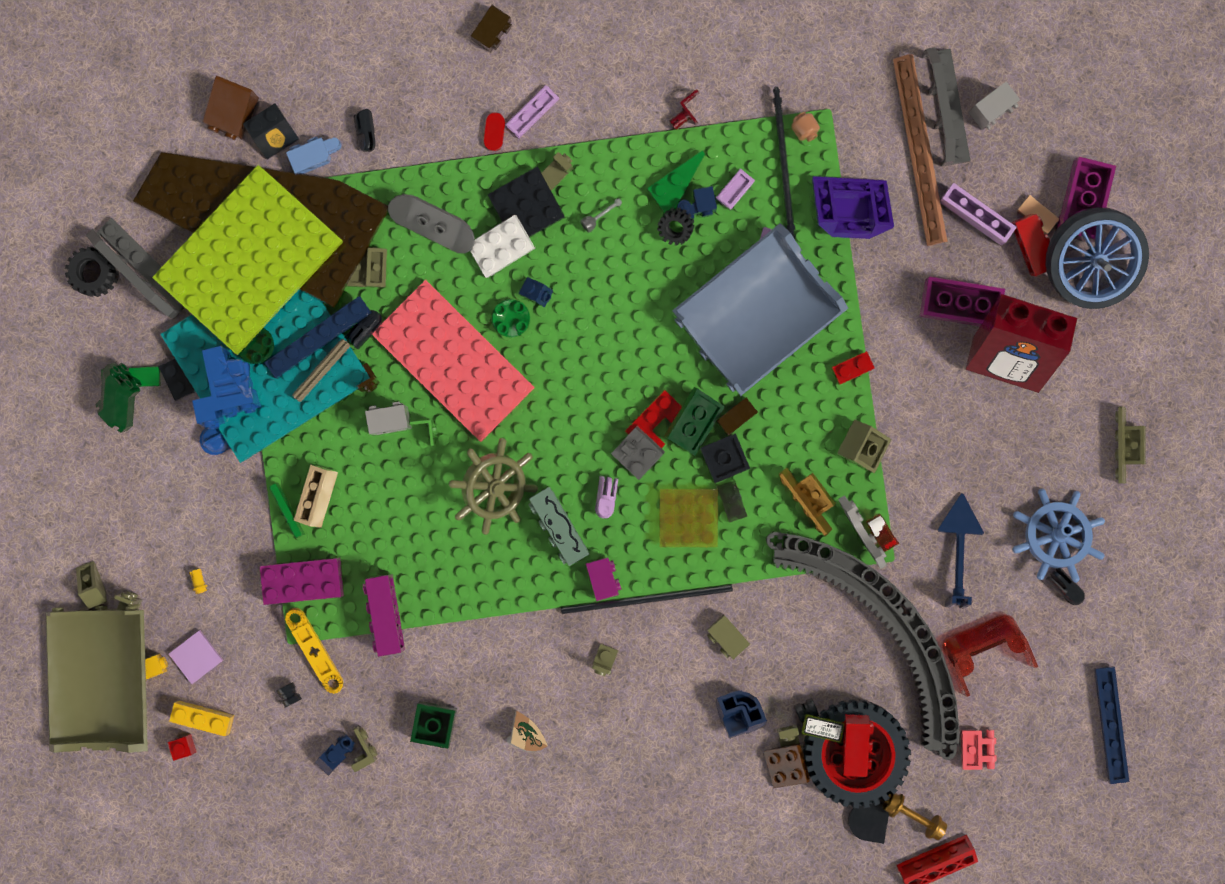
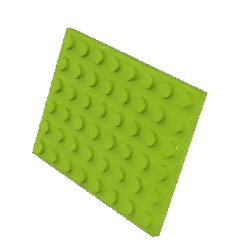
[152,165,343,355]

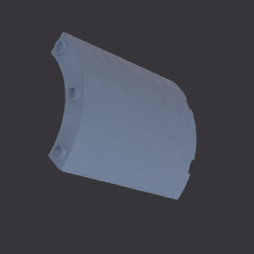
[672,223,848,396]

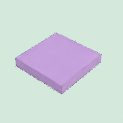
[169,630,223,684]

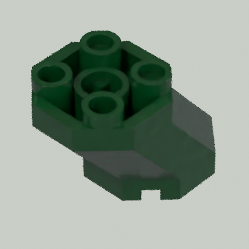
[95,363,142,433]

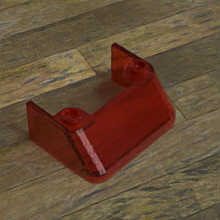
[942,614,1038,697]

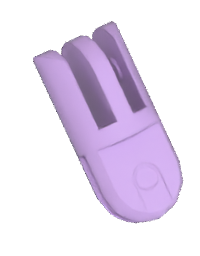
[595,476,619,519]

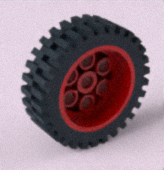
[803,699,911,808]

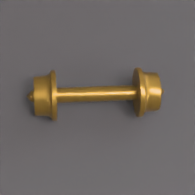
[883,792,947,840]

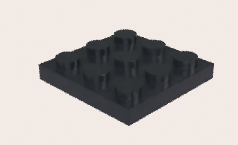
[487,166,566,238]

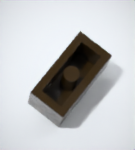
[471,5,512,53]

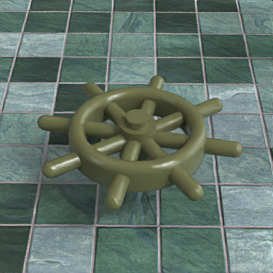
[449,438,538,535]

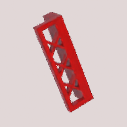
[896,834,978,884]

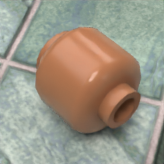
[791,112,820,142]

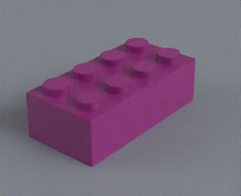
[1056,156,1116,243]
[919,277,1005,326]
[260,558,344,605]
[363,574,405,657]

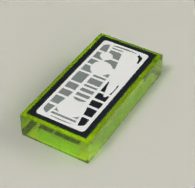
[802,714,845,743]

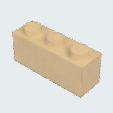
[294,465,338,527]

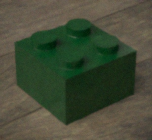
[410,701,457,749]

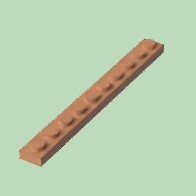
[893,54,947,246]

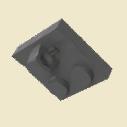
[611,426,665,480]

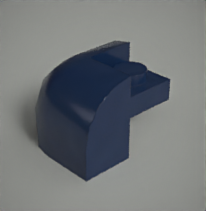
[716,690,767,739]

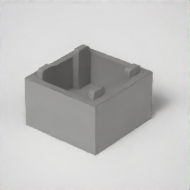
[968,82,1020,130]
[365,402,412,435]

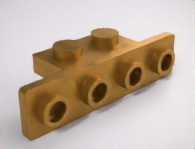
[779,468,836,536]

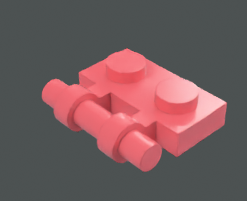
[961,730,996,770]

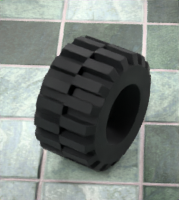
[65,247,119,297]

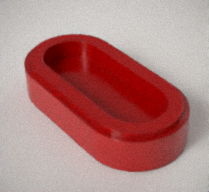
[484,112,505,151]

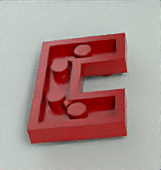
[625,390,682,448]

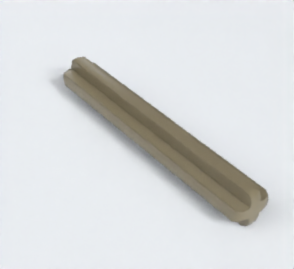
[292,339,350,402]

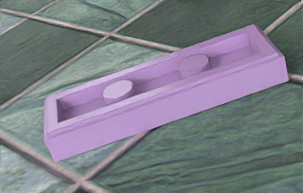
[505,85,559,139]

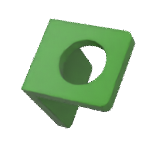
[409,420,438,446]

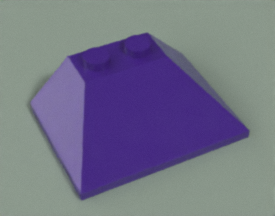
[812,176,894,239]

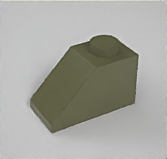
[76,561,107,609]

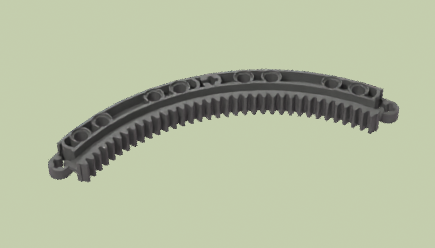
[766,532,959,760]

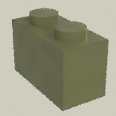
[707,614,750,660]

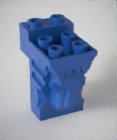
[192,346,261,430]

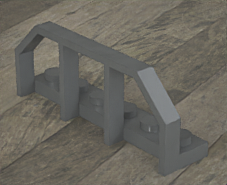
[922,47,971,167]
[86,218,185,319]

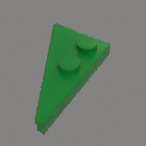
[647,150,705,213]

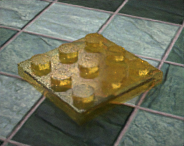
[660,489,718,547]

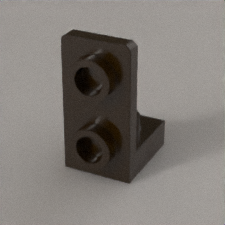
[357,363,380,393]

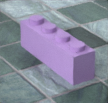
[940,183,1016,245]

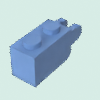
[286,137,342,174]

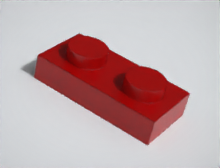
[832,351,875,385]

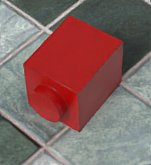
[167,734,196,761]

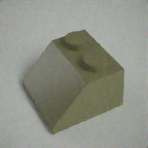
[837,419,892,473]

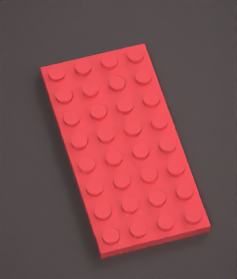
[372,280,535,442]

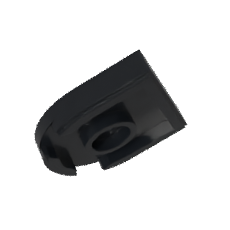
[848,803,889,844]

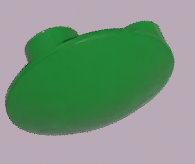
[492,299,530,338]

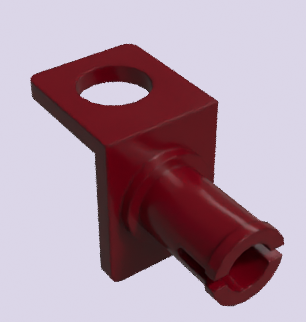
[669,89,700,130]

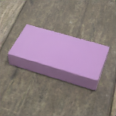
[716,168,755,210]

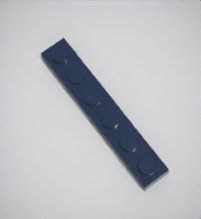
[264,296,372,379]
[1094,666,1130,784]

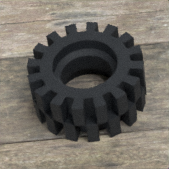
[657,207,695,246]

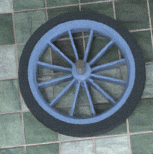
[1045,208,1149,309]

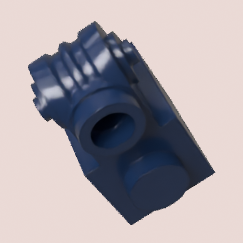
[677,186,717,219]
[315,734,355,776]

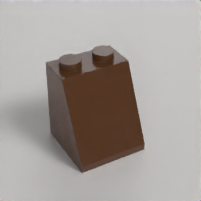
[203,75,259,140]

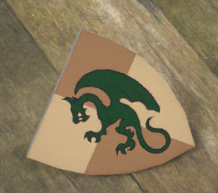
[507,711,548,752]

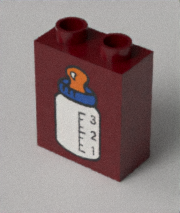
[965,294,1077,393]

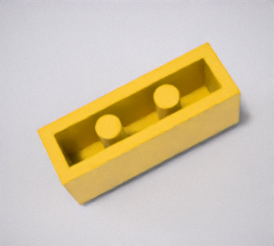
[169,701,235,736]

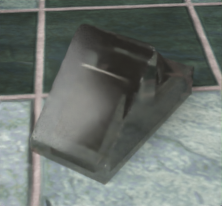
[716,480,747,523]

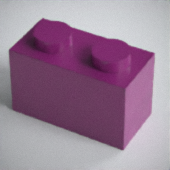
[586,557,621,601]

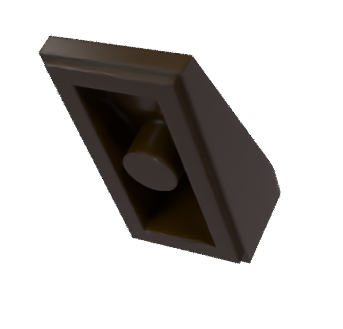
[717,397,758,436]

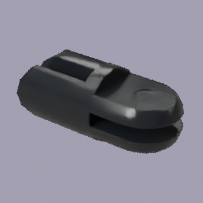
[354,109,376,152]
[345,310,382,350]
[1046,568,1085,605]

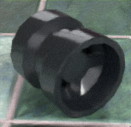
[276,682,302,708]
[794,698,819,723]

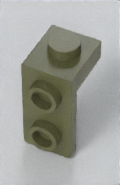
[542,152,573,191]

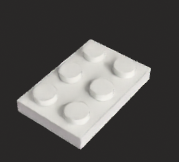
[471,215,535,278]

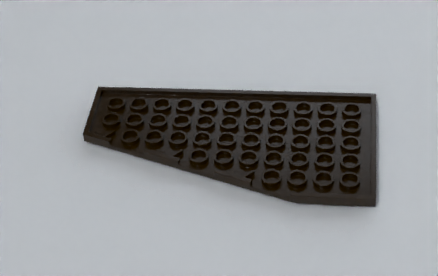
[133,152,388,308]

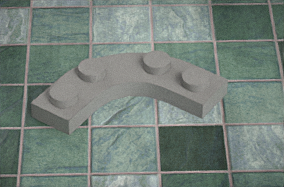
[838,495,887,569]

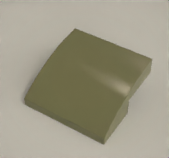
[346,248,387,287]

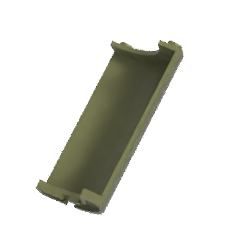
[46,606,148,753]

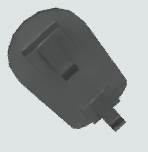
[388,194,475,254]

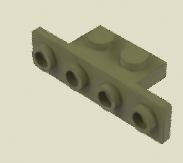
[1115,407,1146,484]

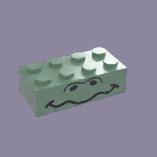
[528,487,589,566]

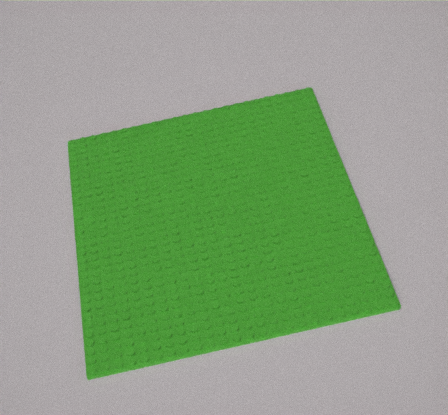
[262,109,895,644]

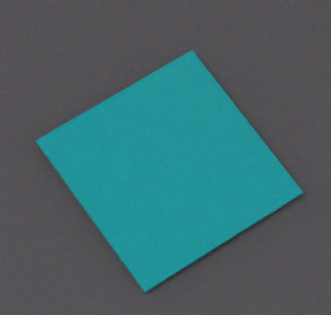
[160,290,370,463]

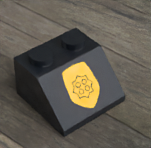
[243,103,299,160]

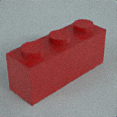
[1011,214,1050,276]
[842,714,874,777]

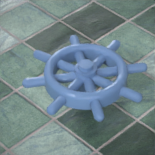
[1012,488,1105,583]

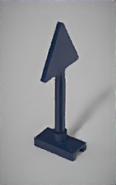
[937,493,984,609]

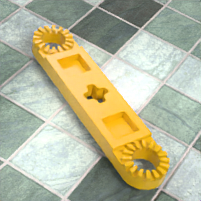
[285,608,344,694]

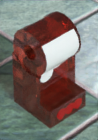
[866,513,899,552]

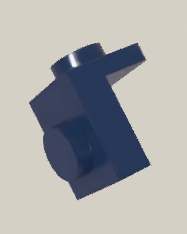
[518,277,553,307]

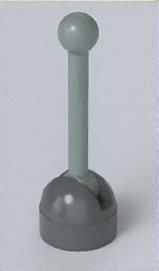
[580,199,622,233]

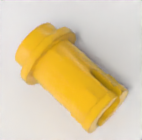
[189,569,208,594]

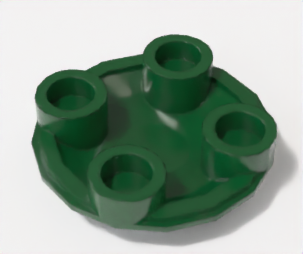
[238,328,274,364]

